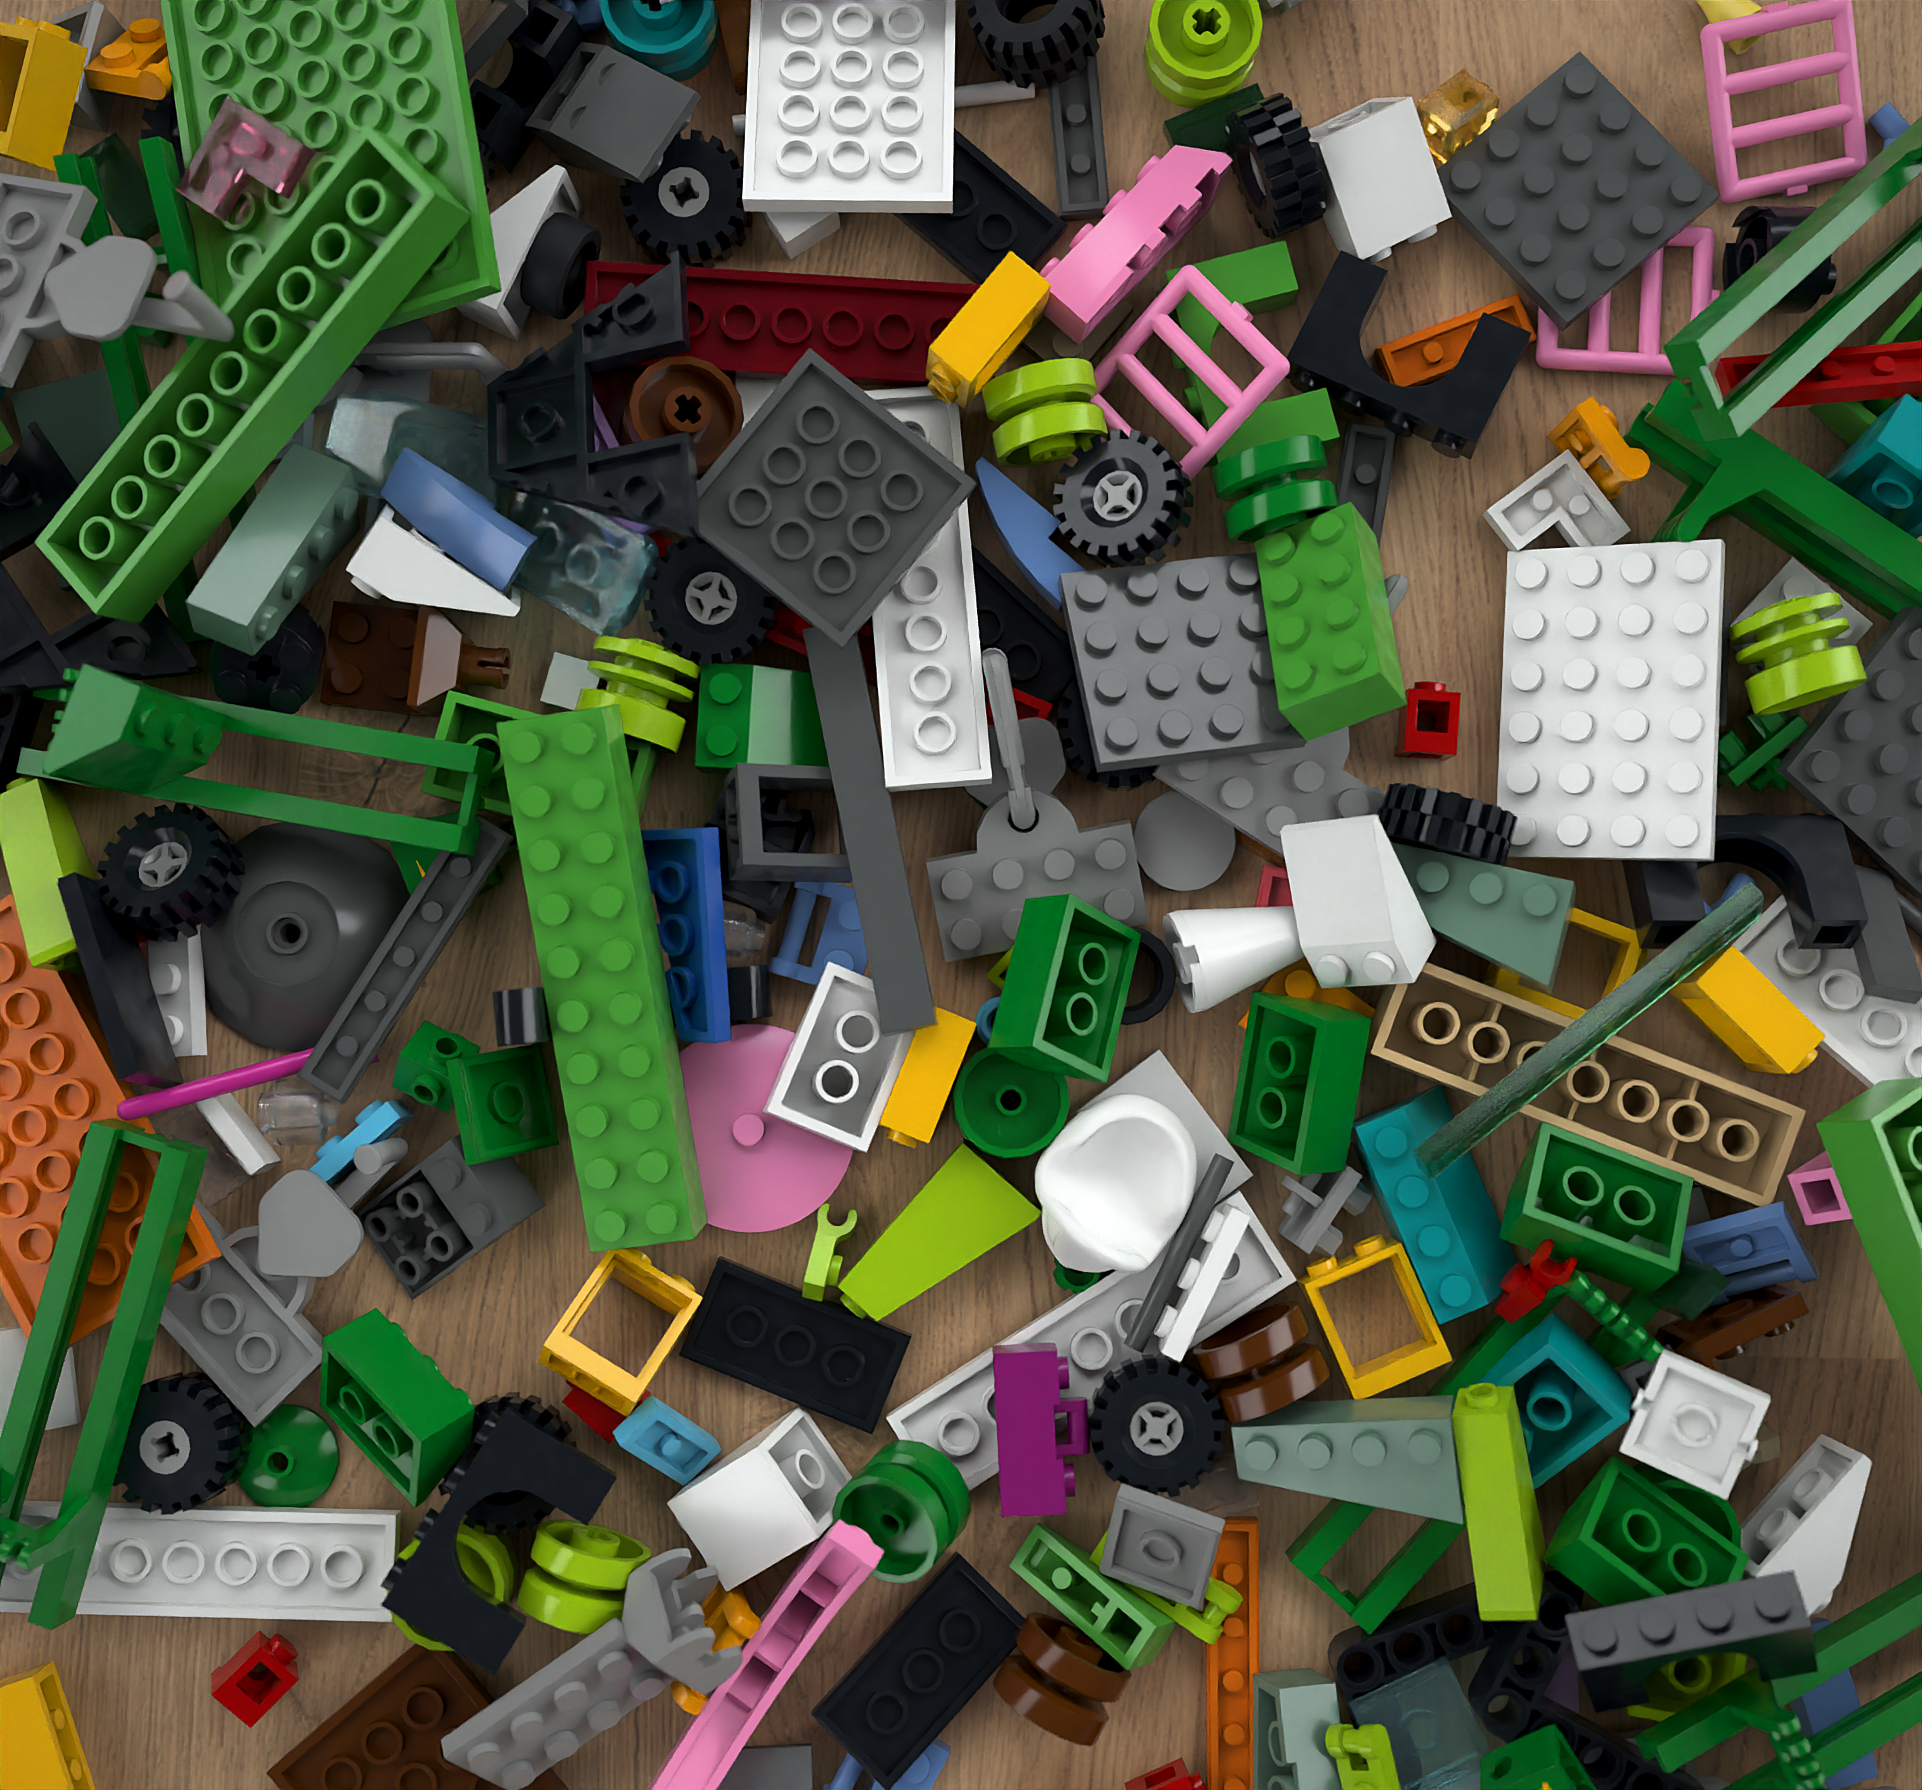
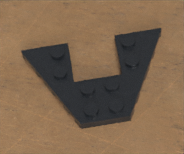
[487,251,700,538]
[0,421,203,694]

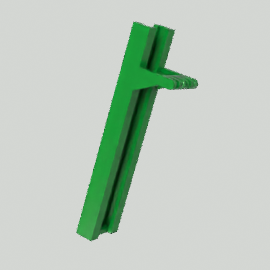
[1662,116,1922,441]
[53,136,257,643]
[1622,379,1922,621]
[16,668,495,857]
[0,1118,209,1631]
[1285,1257,1693,1635]
[1634,1571,1922,1790]

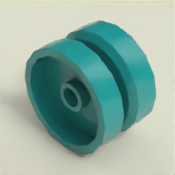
[599,0,721,82]

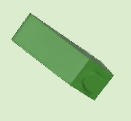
[1009,1522,1178,1671]

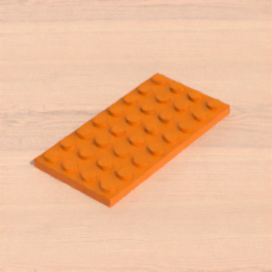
[0,893,222,1349]

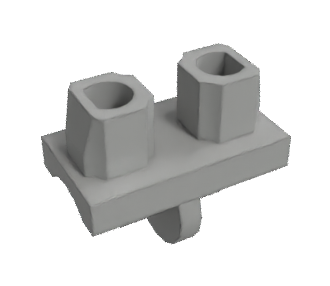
[1276,1165,1372,1257]

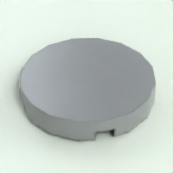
[1133,790,1236,893]

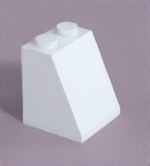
[1309,96,1452,263]
[667,1405,852,1592]

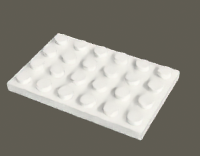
[742,0,956,213]
[1497,539,1725,861]

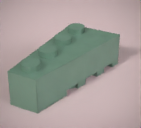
[186,443,360,656]
[1390,842,1577,994]
[1231,1395,1465,1524]
[1253,1668,1342,1790]

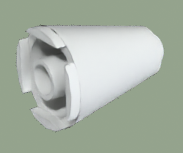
[1163,906,1305,1013]

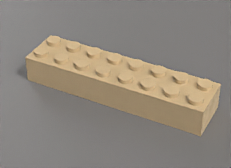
[1365,962,1807,1207]

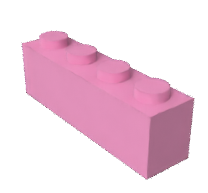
[1039,145,1233,346]

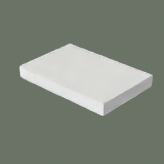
[1076,1049,1253,1229]

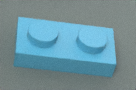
[309,1100,414,1185]
[613,1395,722,1487]

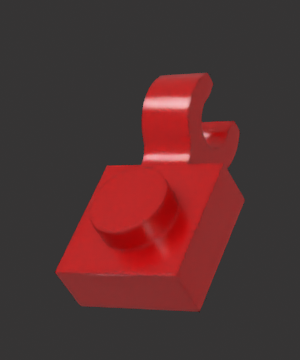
[1495,1239,1577,1324]

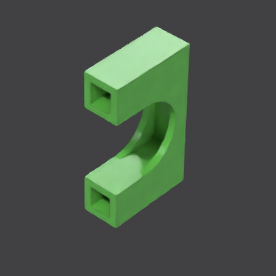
[1156,240,1340,469]

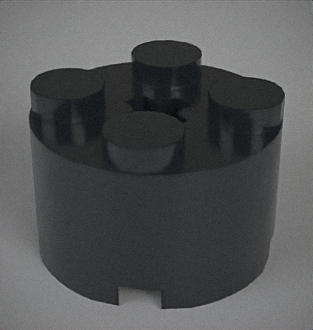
[1722,206,1837,314]
[209,602,326,715]

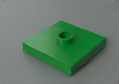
[446,1043,559,1166]

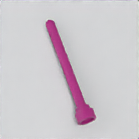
[117,1047,379,1121]

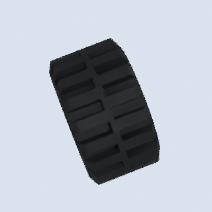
[967,0,1105,89]

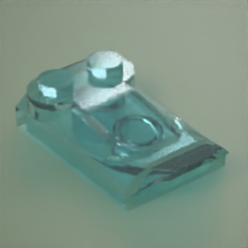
[325,388,511,516]
[505,491,659,637]

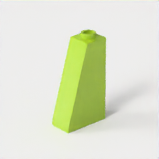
[0,776,97,974]
[837,1140,1042,1321]
[1452,1383,1547,1620]

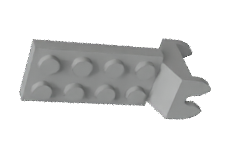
[441,1548,743,1790]

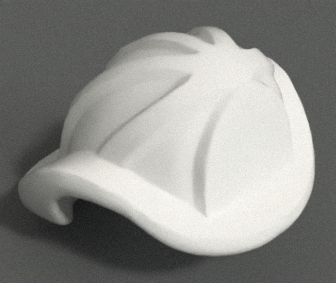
[1035,1094,1197,1273]

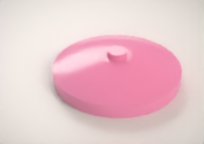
[679,1024,854,1233]

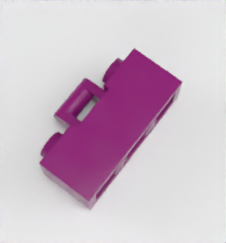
[992,1343,1090,1517]

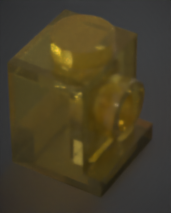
[1417,69,1500,163]

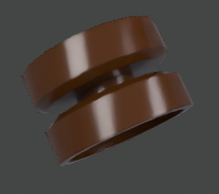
[618,356,744,480]
[1192,1301,1331,1423]
[993,1612,1132,1746]

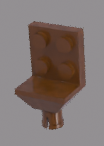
[320,601,511,718]
[1629,1284,1810,1419]

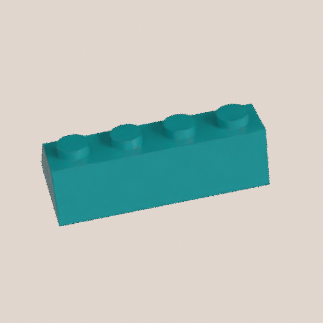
[1350,1084,1518,1325]

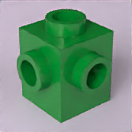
[392,1020,481,1114]

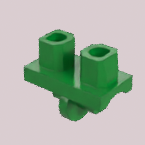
[1717,707,1809,792]

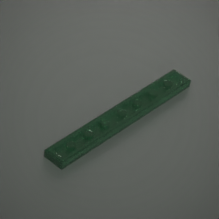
[1413,881,1764,1179]

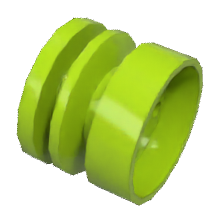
[1727,592,1868,717]
[574,635,701,754]

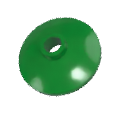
[236,1404,339,1508]

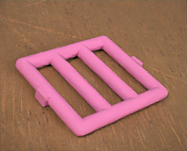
[1700,0,1868,204]
[1532,226,1720,376]
[1088,265,1290,481]

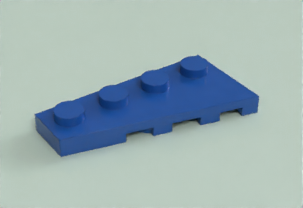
[641,827,731,1043]

